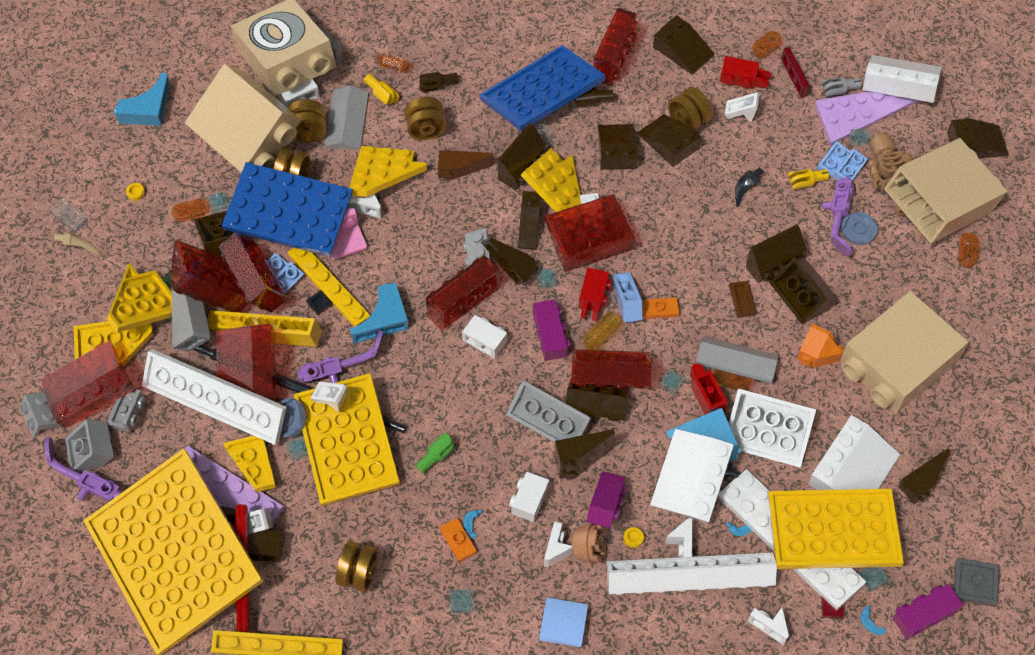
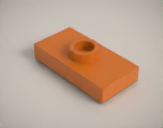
[642,297,679,319]
[439,518,477,563]

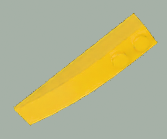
[207,310,322,347]

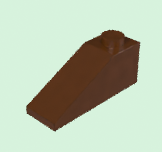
[438,150,494,180]

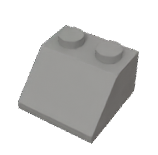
[65,419,114,472]

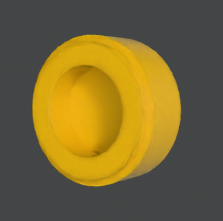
[126,183,145,201]
[623,527,644,548]

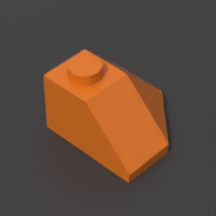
[797,324,844,368]

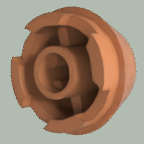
[571,523,607,564]

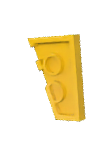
[223,436,276,492]

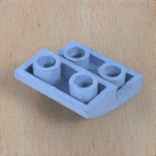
[816,141,868,180]
[250,253,304,300]
[539,598,588,647]

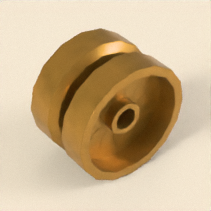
[668,87,713,130]
[404,96,447,141]
[287,99,326,143]
[274,148,311,178]
[335,541,378,592]

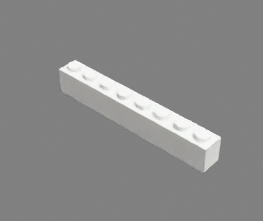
[607,553,777,595]

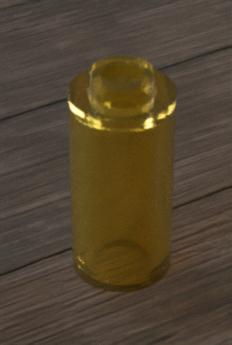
[582,311,622,350]

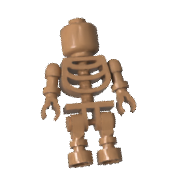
[868,133,913,216]

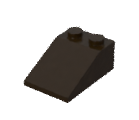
[653,15,715,75]
[637,114,701,167]
[947,118,1009,159]
[597,124,638,170]
[193,210,245,264]
[554,429,615,479]

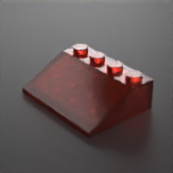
[545,194,635,272]
[170,240,252,313]
[216,324,277,403]
[41,340,135,429]

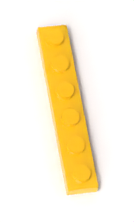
[287,247,370,327]
[211,630,343,655]

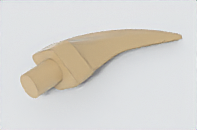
[54,232,100,255]

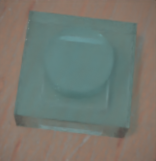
[848,129,870,146]
[206,191,229,214]
[535,268,557,289]
[658,369,685,395]
[285,436,309,462]
[859,567,889,592]
[450,590,472,613]

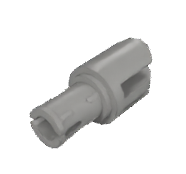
[821,77,861,97]

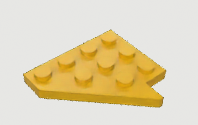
[349,146,427,197]
[521,148,584,229]
[107,263,172,333]
[74,321,153,392]

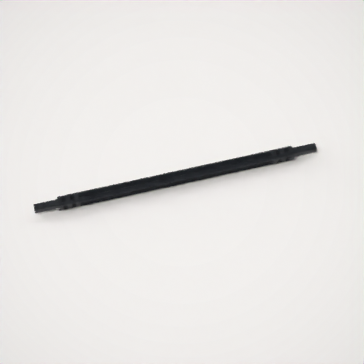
[194,345,407,434]

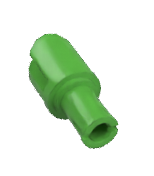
[415,433,455,474]

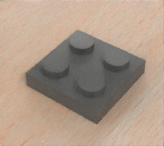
[953,558,999,607]

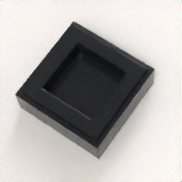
[306,290,333,316]

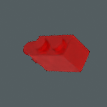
[720,55,771,89]
[578,267,612,321]
[690,363,728,415]

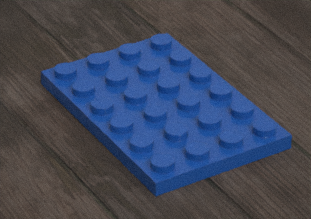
[479,45,605,131]
[222,162,353,257]

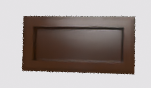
[729,281,756,318]

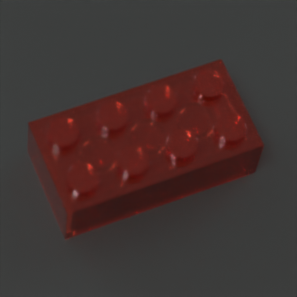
[593,8,639,86]
[219,232,288,313]
[426,255,500,331]
[571,349,652,389]

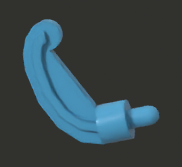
[464,509,482,539]
[726,522,751,536]
[860,605,886,635]

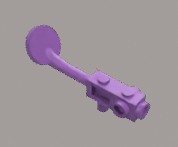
[823,177,854,257]
[297,330,383,383]
[45,437,122,502]

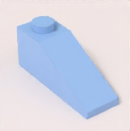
[612,272,643,322]

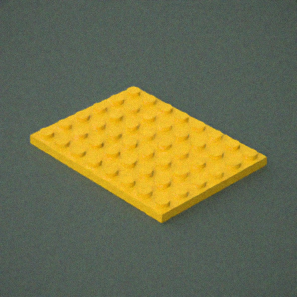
[83,448,264,655]

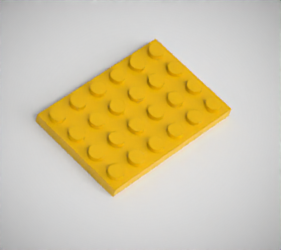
[294,373,400,506]
[768,489,904,569]

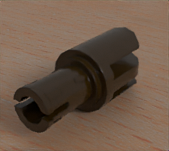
[419,72,458,92]
[575,88,614,107]

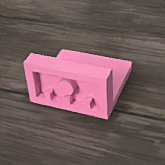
[331,208,367,260]

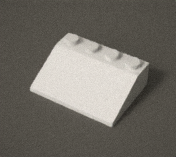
[863,55,942,103]
[729,389,816,468]
[808,415,900,490]
[650,429,734,525]

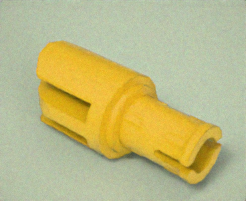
[364,74,400,105]
[788,169,829,190]

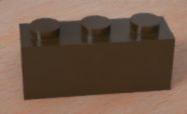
[498,123,547,190]
[746,224,807,283]
[769,257,838,324]
[566,377,628,421]

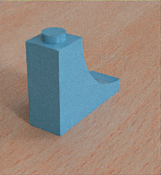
[114,73,170,126]
[350,282,409,344]
[666,408,741,462]

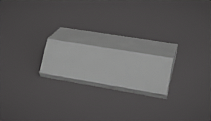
[325,85,369,150]
[696,336,778,383]
[506,380,591,443]

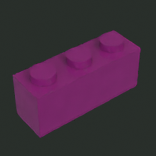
[532,299,570,361]
[586,471,627,528]
[893,584,963,640]

